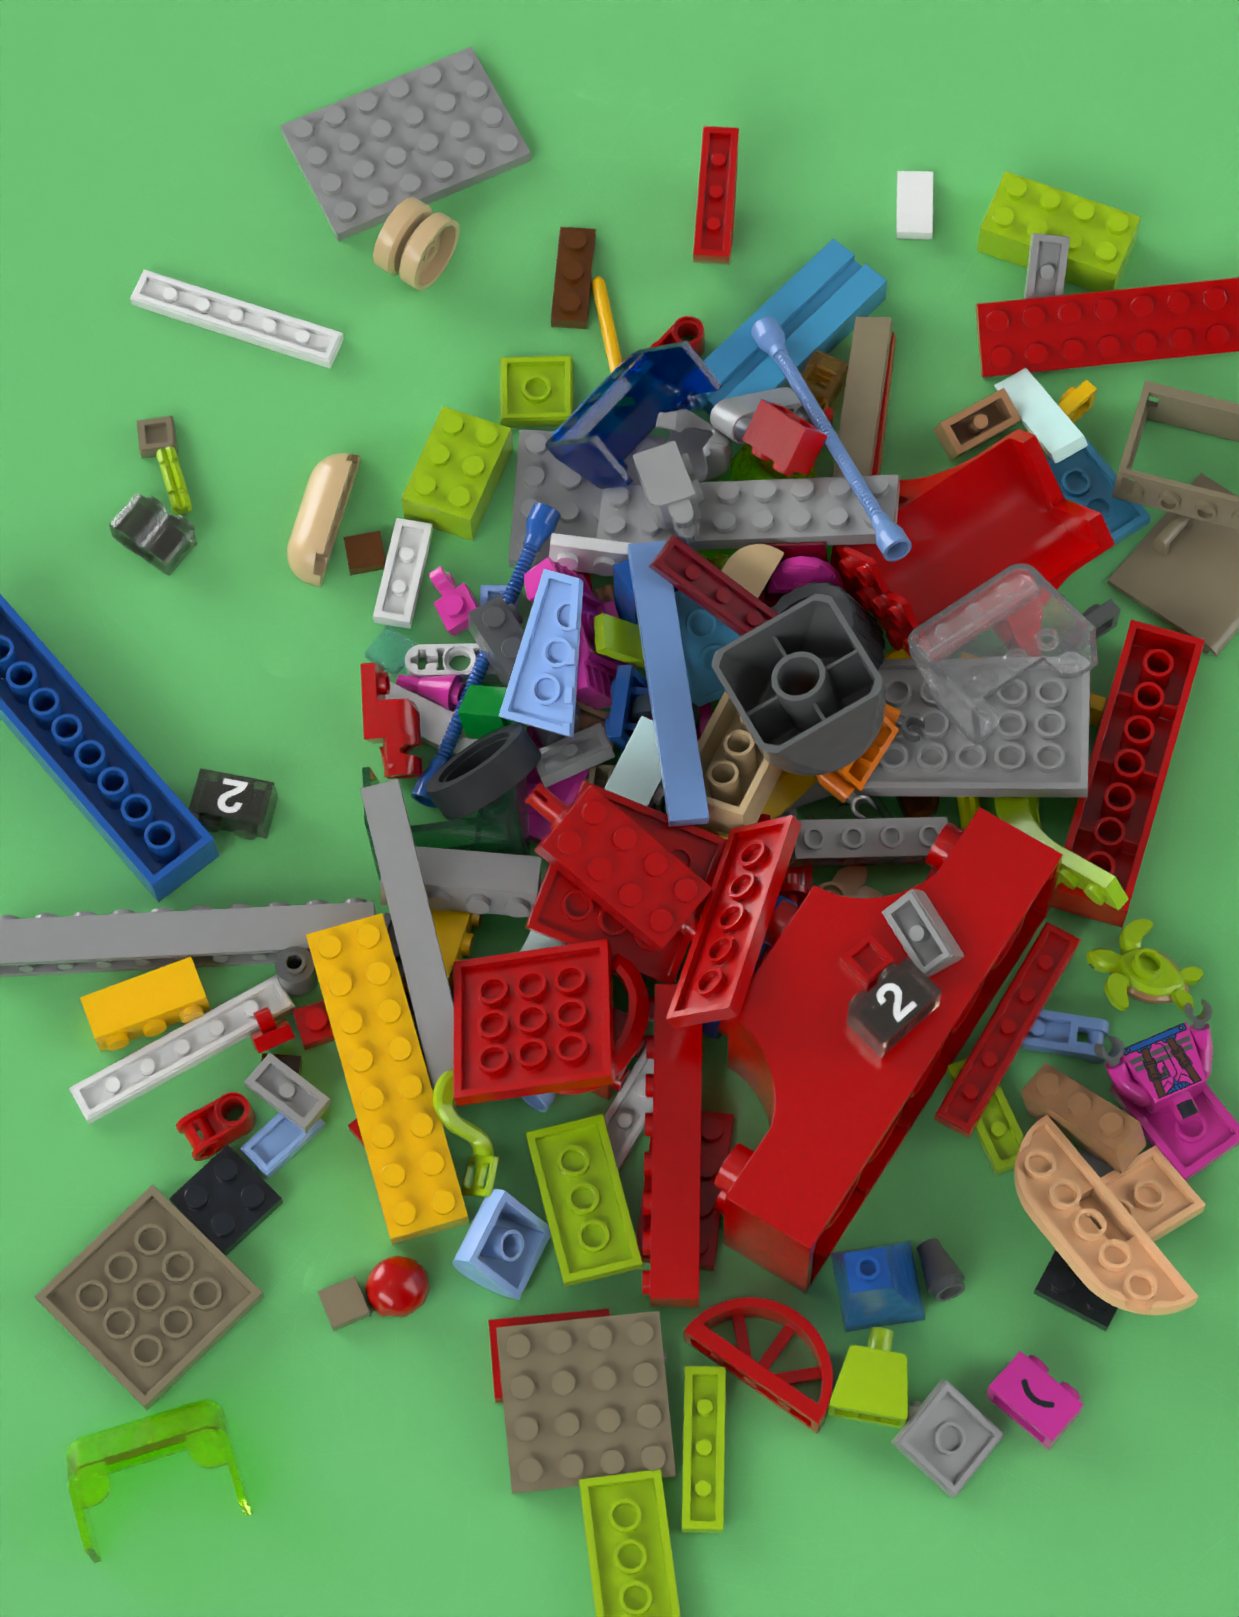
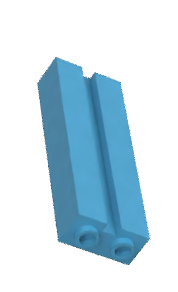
[686,238,887,415]

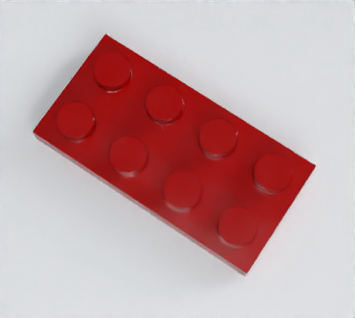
[636,1111,734,1271]

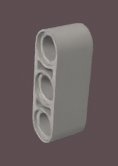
[710,387,813,444]

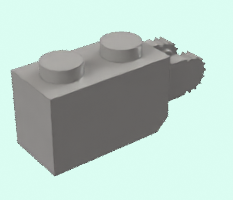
[632,441,704,544]

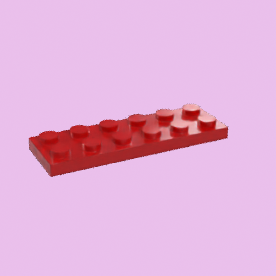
[666,815,802,1028]

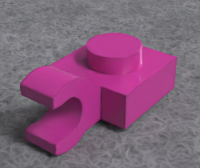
[429,566,479,636]

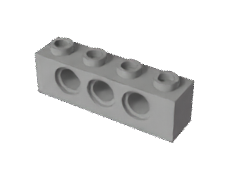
[788,817,947,867]

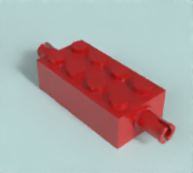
[524,782,713,952]

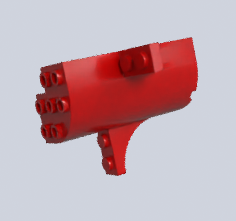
[836,429,1115,666]

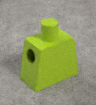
[828,1327,908,1429]

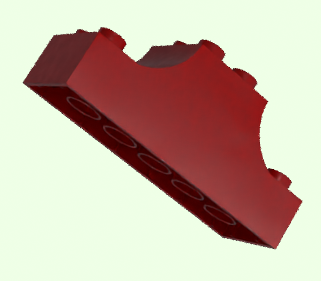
[714,807,1063,1294]

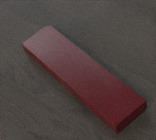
[648,534,779,636]

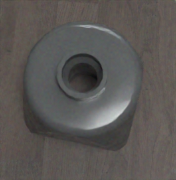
[711,593,886,776]

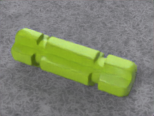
[156,446,192,515]

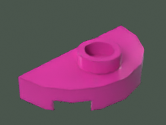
[768,556,844,594]

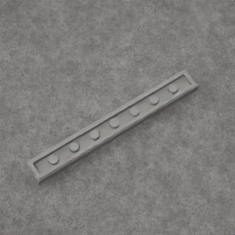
[360,779,454,1092]

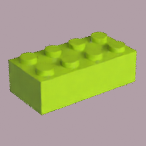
[977,171,1141,291]

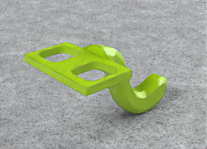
[433,1069,499,1197]

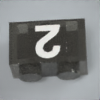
[189,768,278,840]
[847,957,942,1058]

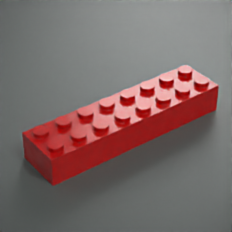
[1050,619,1205,928]

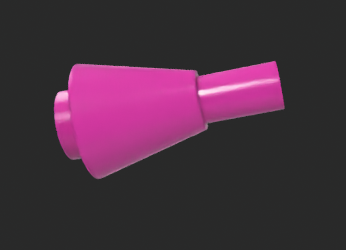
[396,674,465,712]

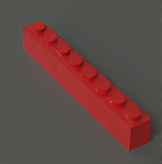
[642,984,703,1307]

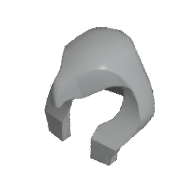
[655,409,732,482]

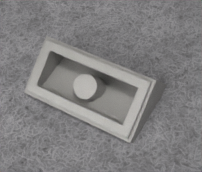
[882,889,964,979]

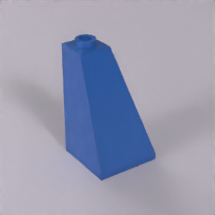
[831,1240,925,1332]

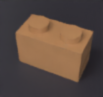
[933,388,1022,461]

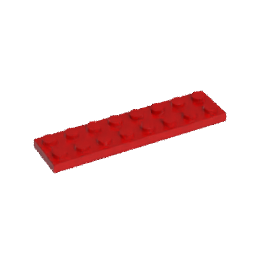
[975,277,1239,377]

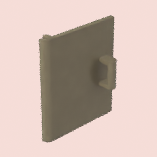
[1107,473,1239,657]

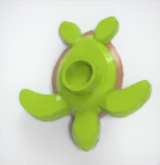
[1086,918,1204,1011]

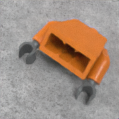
[816,704,925,819]

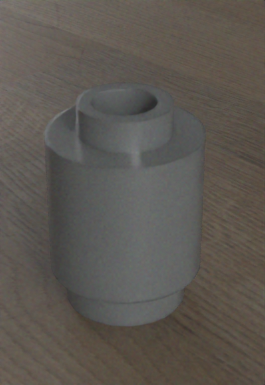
[275,946,318,996]

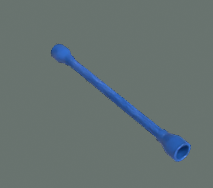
[411,503,561,808]

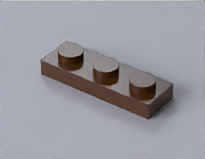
[551,227,596,329]

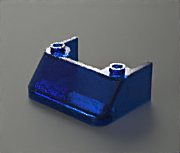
[545,341,722,489]

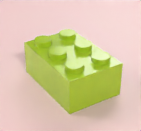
[401,406,513,541]

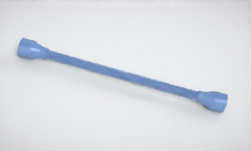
[751,317,912,561]

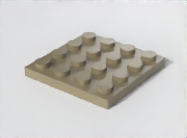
[35,1185,264,1410]
[496,1311,676,1493]

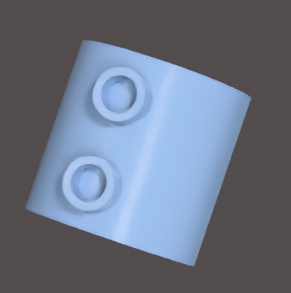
[452,1189,551,1300]

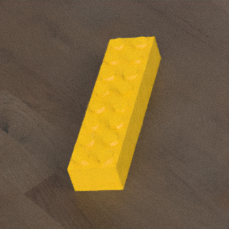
[306,913,469,1245]

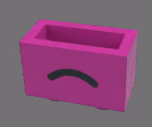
[986,1351,1084,1450]

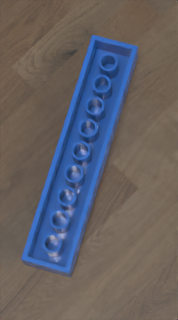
[0,594,219,902]

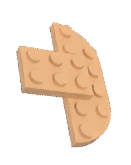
[1014,1115,1206,1315]

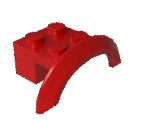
[554,953,650,1100]

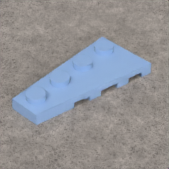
[499,569,583,739]

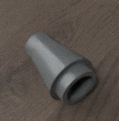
[917,1238,965,1302]

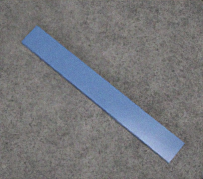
[627,541,709,827]

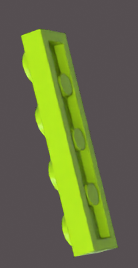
[682,1366,726,1533]

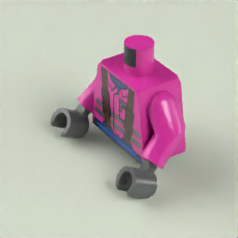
[1094,999,1213,1125]

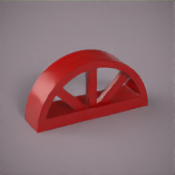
[693,126,739,265]
[684,1297,833,1433]

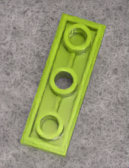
[594,613,645,669]

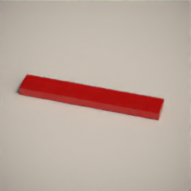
[934,921,1081,1138]

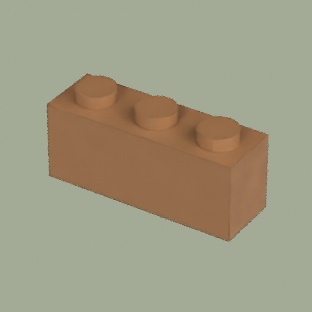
[1021,1062,1147,1174]

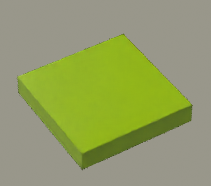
[500,355,574,427]

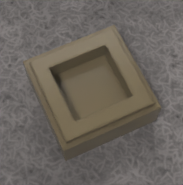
[137,416,178,458]
[318,1276,371,1331]

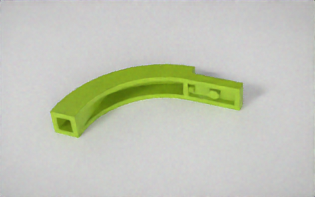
[994,797,1129,911]

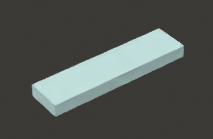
[994,368,1088,464]

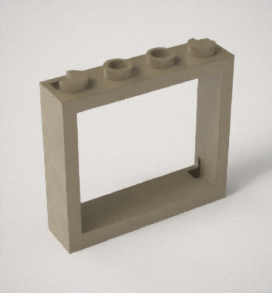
[1112,380,1239,530]

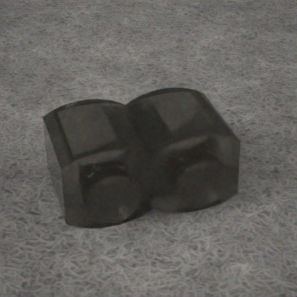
[109,493,197,576]

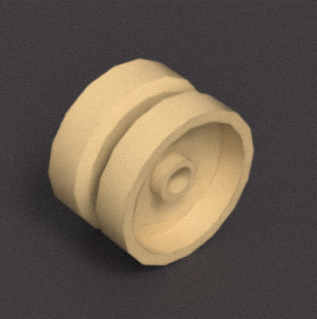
[373,197,460,291]

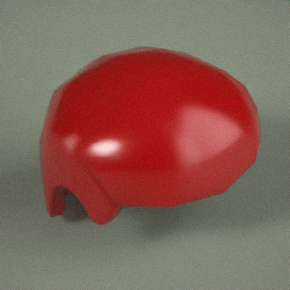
[365,1256,430,1317]

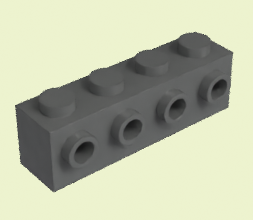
[468,595,582,747]

